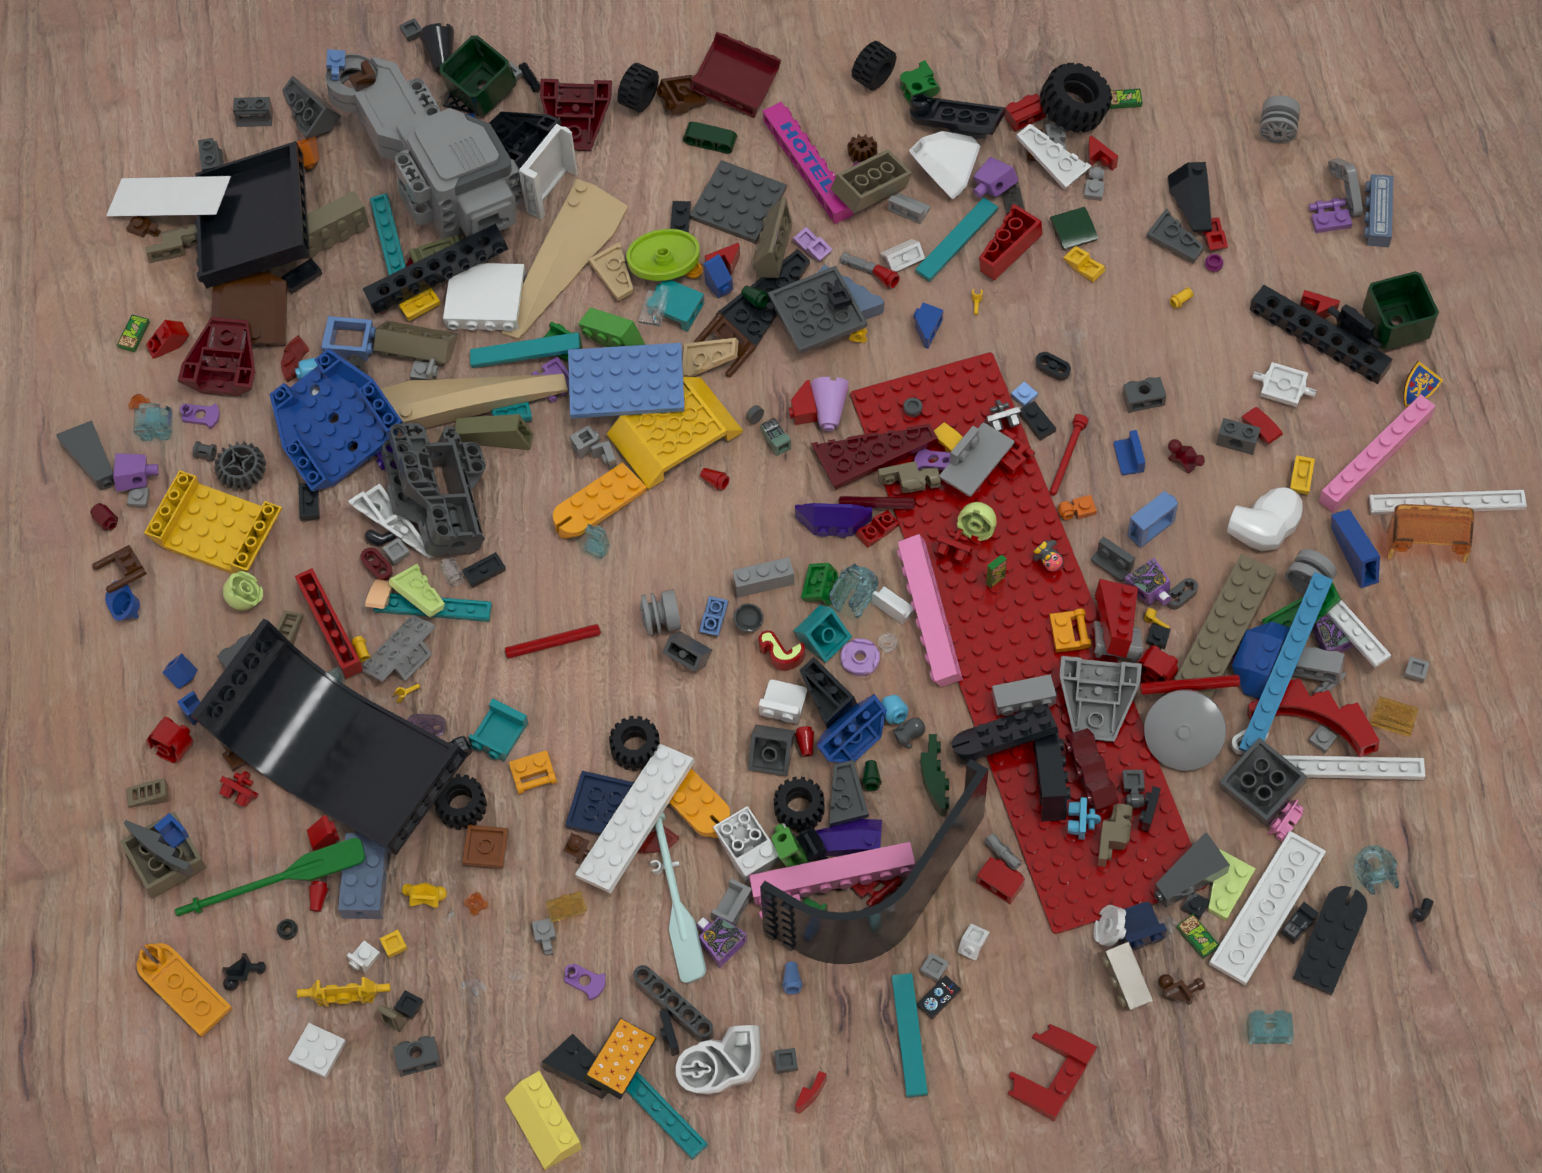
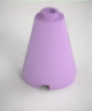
[811,377,849,431]

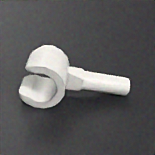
[650,860,679,875]

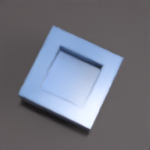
[1011,382,1038,407]

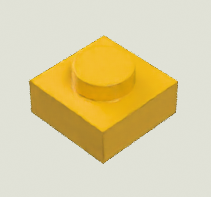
[379,930,407,958]

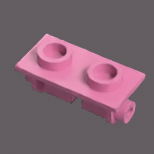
[1267,799,1303,841]

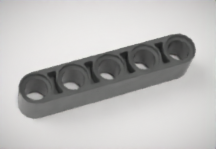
[633,965,714,1042]

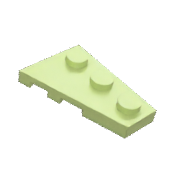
[389,564,444,617]
[1208,849,1256,921]

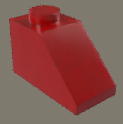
[788,380,817,425]

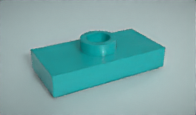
[492,402,533,422]

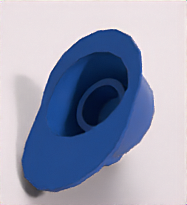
[105,580,140,621]

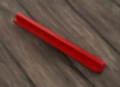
[505,624,601,658]
[1140,675,1240,695]

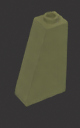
[453,414,533,450]

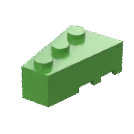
[578,307,646,347]

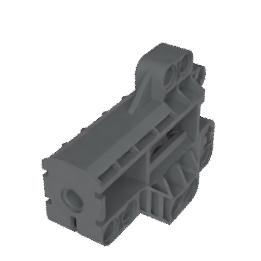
[381,423,486,556]

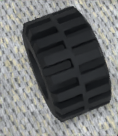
[852,41,897,91]
[617,63,659,113]
[609,716,660,771]
[434,774,487,830]
[774,777,825,833]

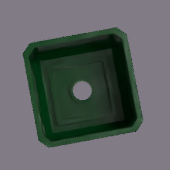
[440,35,516,116]
[1362,271,1439,351]

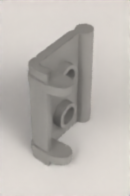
[1093,621,1143,663]

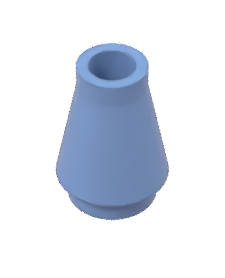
[782,962,803,994]

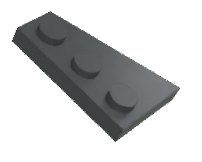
[1146,208,1204,263]
[829,760,869,827]

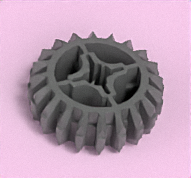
[214,441,266,491]

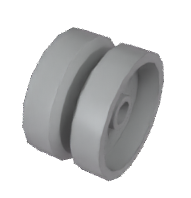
[1285,549,1337,595]

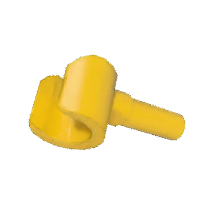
[971,289,983,315]
[1144,608,1170,628]
[392,684,420,703]

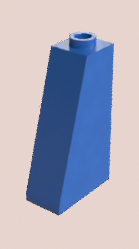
[1331,509,1380,588]

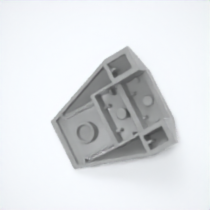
[1060,656,1142,742]

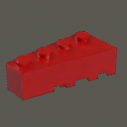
[979,204,1043,280]

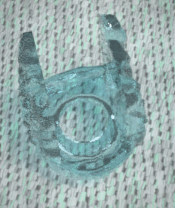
[829,564,879,618]
[1354,845,1400,895]

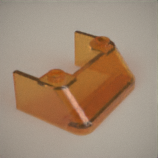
[1387,504,1474,563]

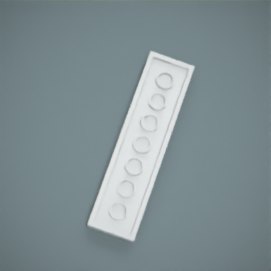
[575,744,695,894]
[1209,831,1326,986]

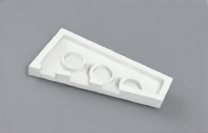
[1016,124,1091,190]

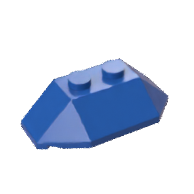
[1232,622,1290,700]
[816,694,887,763]

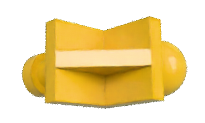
[402,882,447,908]

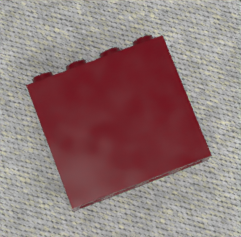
[689,31,781,118]

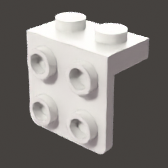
[759,680,807,724]

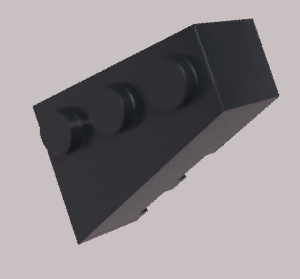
[799,657,857,728]
[542,1034,608,1099]

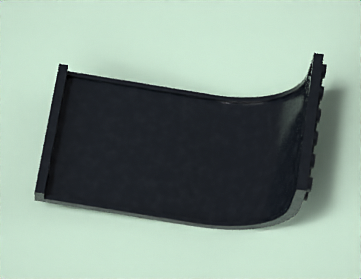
[190,618,468,855]
[760,759,989,964]

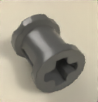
[193,441,217,461]

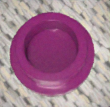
[1205,254,1223,272]

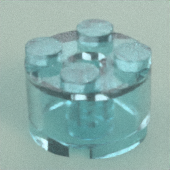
[134,403,173,441]

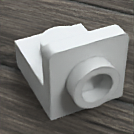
[958,924,990,961]
[346,941,381,973]

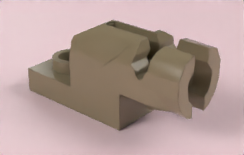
[145,224,198,263]
[878,461,941,493]
[1097,804,1133,867]

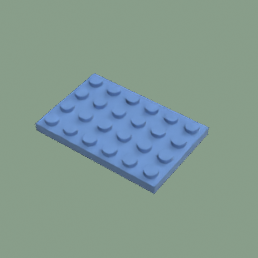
[568,343,685,418]

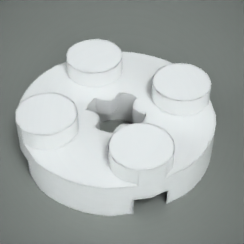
[1094,905,1126,947]

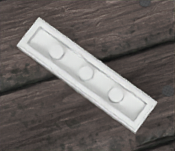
[1326,600,1391,668]

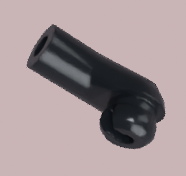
[365,530,395,546]
[1411,898,1434,922]

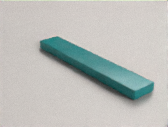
[370,193,406,275]
[915,198,998,282]
[470,332,580,368]
[373,593,492,622]
[892,973,928,1098]
[626,1071,708,1160]

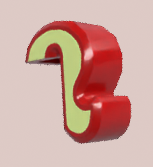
[758,630,805,671]

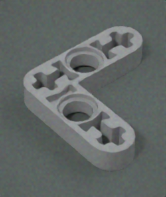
[1328,158,1363,217]

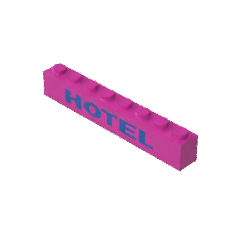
[763,102,853,224]

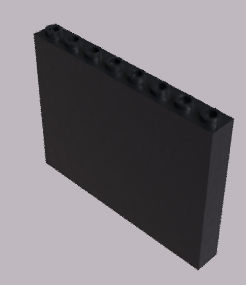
[195,141,310,289]

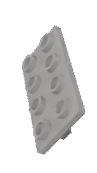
[940,423,1014,497]
[362,615,435,682]

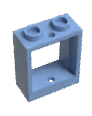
[321,316,376,361]
[1127,491,1178,549]

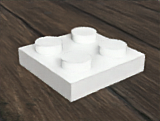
[288,1023,346,1079]

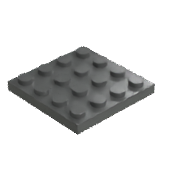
[690,160,787,244]
[768,266,868,354]

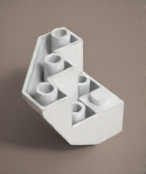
[909,131,980,199]

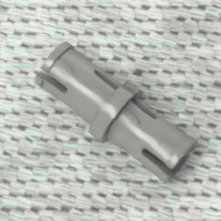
[984,833,1022,870]

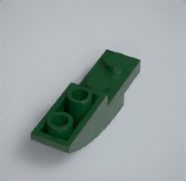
[920,734,949,816]

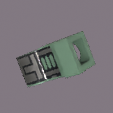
[760,418,791,456]

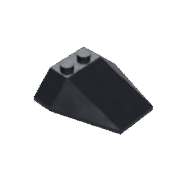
[489,111,561,169]

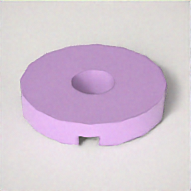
[841,639,880,676]

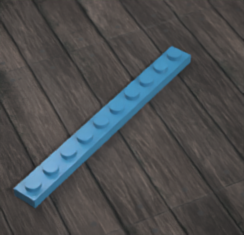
[1239,572,1333,752]

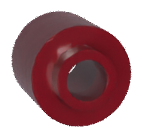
[90,503,118,531]

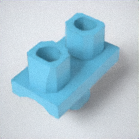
[1067,798,1101,840]

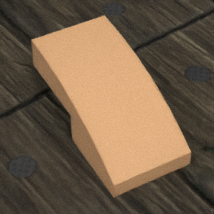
[365,579,394,609]

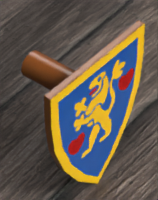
[1403,361,1443,407]

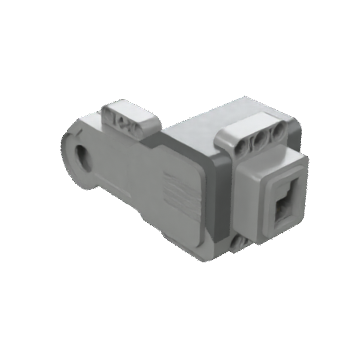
[325,54,524,239]

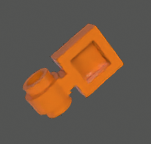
[1058,495,1097,520]

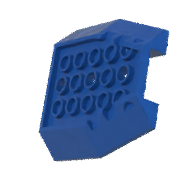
[269,348,403,491]

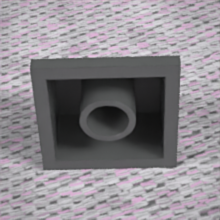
[748,724,795,776]

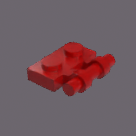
[999,429,1035,474]
[850,876,902,907]

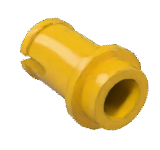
[1169,287,1194,308]
[351,636,371,662]

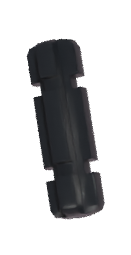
[518,62,540,92]

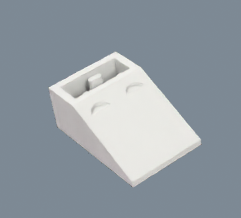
[713,806,780,884]

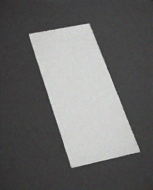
[106,176,231,216]

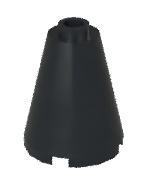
[419,23,454,75]

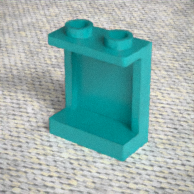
[646,280,705,332]
[468,698,529,762]

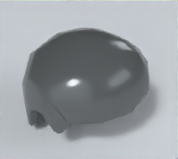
[734,603,764,633]

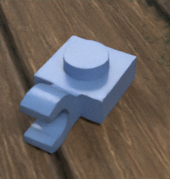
[326,49,345,81]

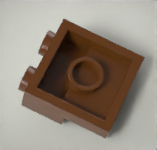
[657,75,707,115]

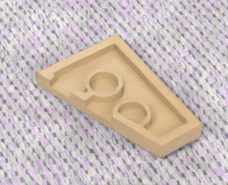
[682,338,739,377]

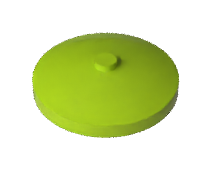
[626,229,700,281]

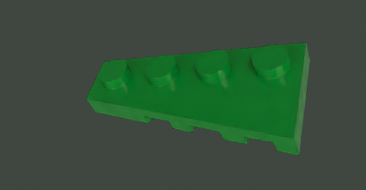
[1262,582,1342,628]

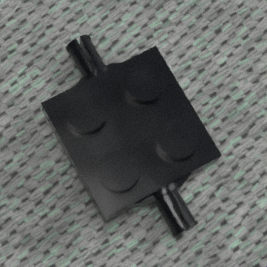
[1328,304,1383,350]

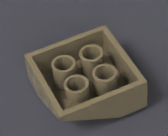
[120,811,206,898]

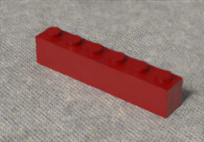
[295,568,363,679]

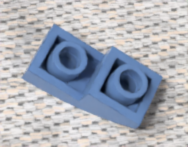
[699,596,729,636]

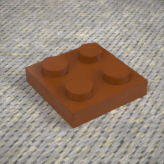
[462,825,509,869]

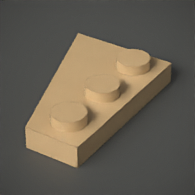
[589,242,634,301]

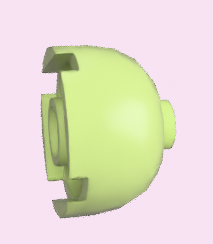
[957,502,997,541]
[223,571,263,611]

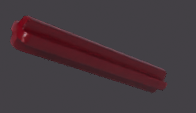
[839,496,915,509]

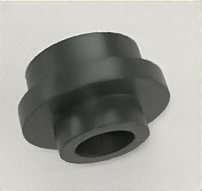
[277,919,298,940]

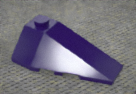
[816,819,882,857]

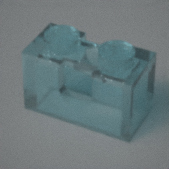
[1247,1010,1294,1044]

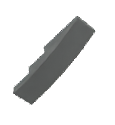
[124,820,194,878]

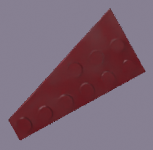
[811,424,939,490]

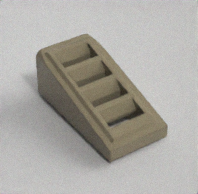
[276,610,303,645]
[127,778,169,808]
[377,1005,408,1032]

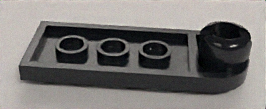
[910,93,1005,135]
[951,703,1059,765]
[1293,886,1367,996]

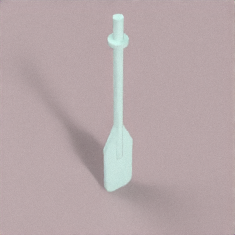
[655,813,706,983]

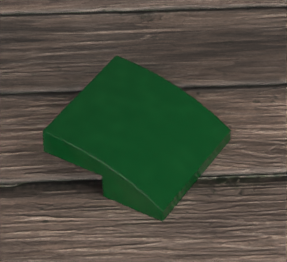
[1050,206,1098,250]

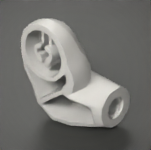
[1227,487,1303,552]
[676,1025,761,1095]

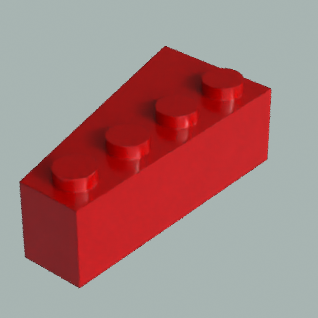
[1094,579,1138,658]

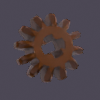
[847,134,878,162]

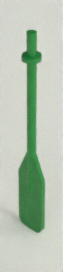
[175,838,366,916]

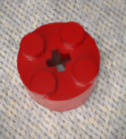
[1136,645,1178,685]
[146,716,193,763]

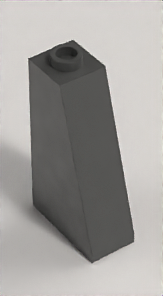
[56,420,115,490]
[1154,832,1230,908]

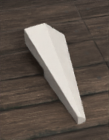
[348,484,435,559]

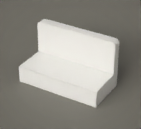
[880,239,925,271]
[872,586,914,625]

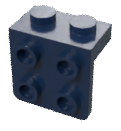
[1121,902,1167,950]

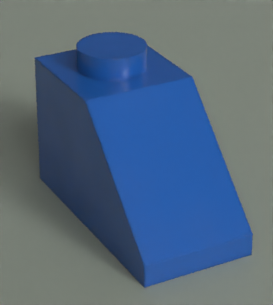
[704,254,733,299]
[913,302,943,349]

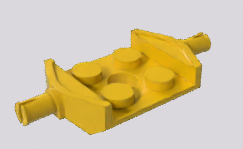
[297,977,391,1007]

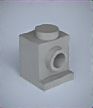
[569,425,601,459]

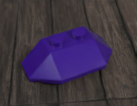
[795,503,872,538]

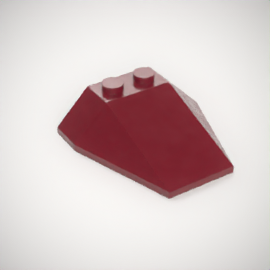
[540,79,612,151]
[178,317,256,396]

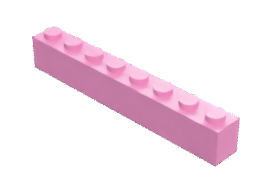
[1319,395,1436,513]
[897,534,963,687]
[749,842,915,906]

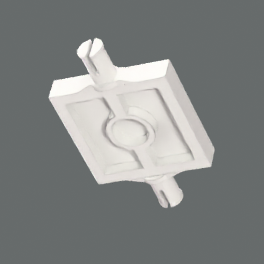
[1252,362,1317,407]

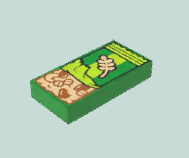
[1109,88,1143,109]
[117,314,150,352]
[986,555,1007,588]
[1176,914,1220,959]

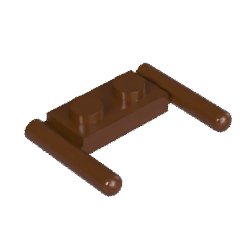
[693,312,757,377]
[92,545,147,593]

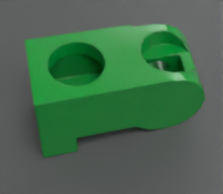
[900,60,934,91]
[903,76,940,105]

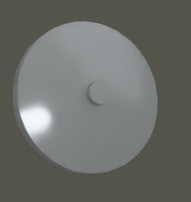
[1144,689,1226,771]

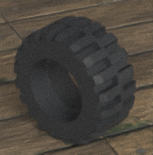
[1040,62,1112,133]

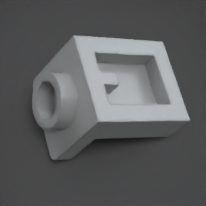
[410,358,439,380]
[591,441,617,470]

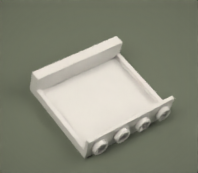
[519,124,578,220]
[443,263,527,331]

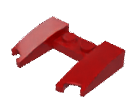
[1008,1024,1097,1122]

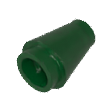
[741,285,769,308]
[862,760,882,791]

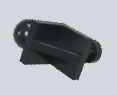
[796,827,829,861]
[222,953,266,991]

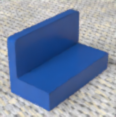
[1113,430,1146,475]

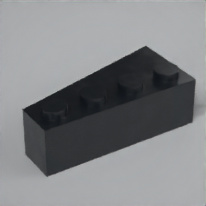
[1033,733,1071,822]

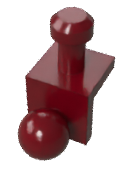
[1168,439,1205,473]

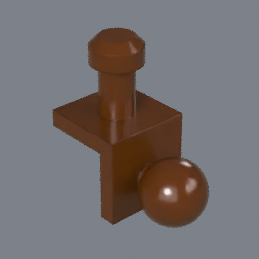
[563,832,590,864]
[1158,974,1205,1005]

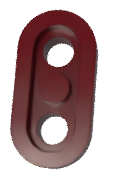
[360,548,393,580]

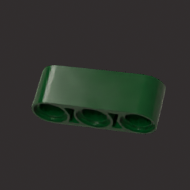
[683,121,738,154]

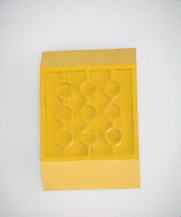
[607,377,743,490]
[144,470,282,574]

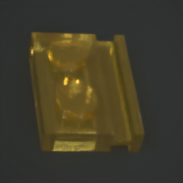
[1371,696,1419,736]

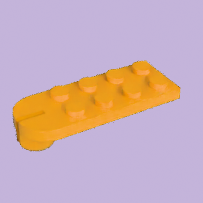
[552,462,647,539]
[668,768,731,838]
[137,943,232,1038]

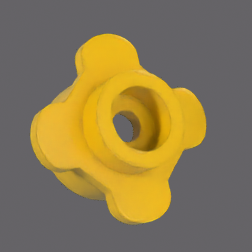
[849,328,867,343]

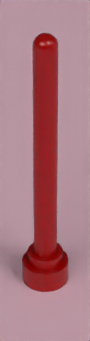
[1050,414,1089,496]

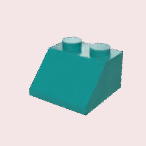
[793,605,852,663]

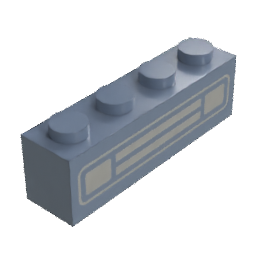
[1364,174,1393,247]

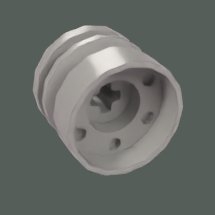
[1259,96,1301,144]
[640,589,681,636]

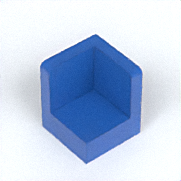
[162,653,197,689]
[177,691,200,725]
[154,813,189,848]

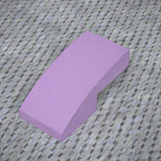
[792,227,833,262]

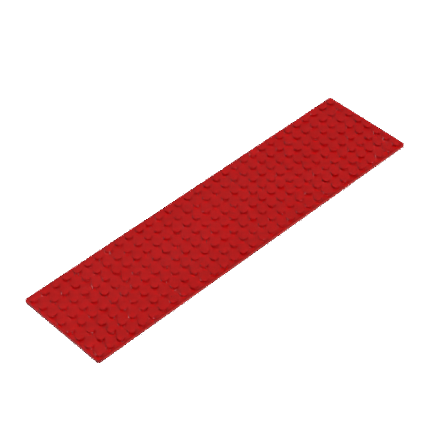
[850,352,1207,934]

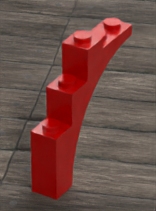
[1247,678,1380,758]

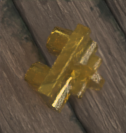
[545,891,587,922]

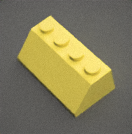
[504,1071,582,1170]

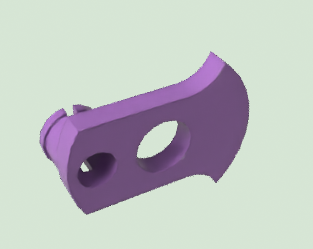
[180,403,220,429]
[914,448,951,471]
[564,963,606,1001]

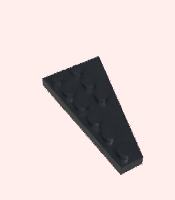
[716,249,810,352]

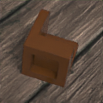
[349,60,376,92]

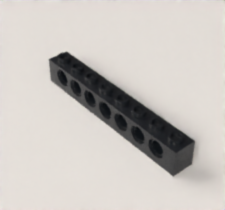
[362,223,508,315]
[1250,285,1393,384]

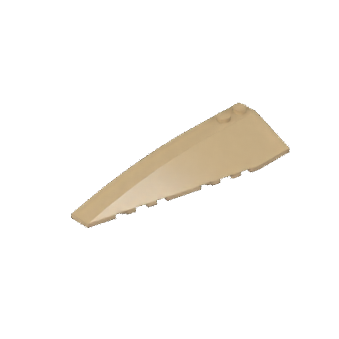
[502,179,628,340]
[380,374,568,436]

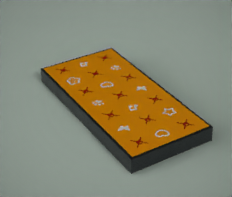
[584,1018,657,1100]

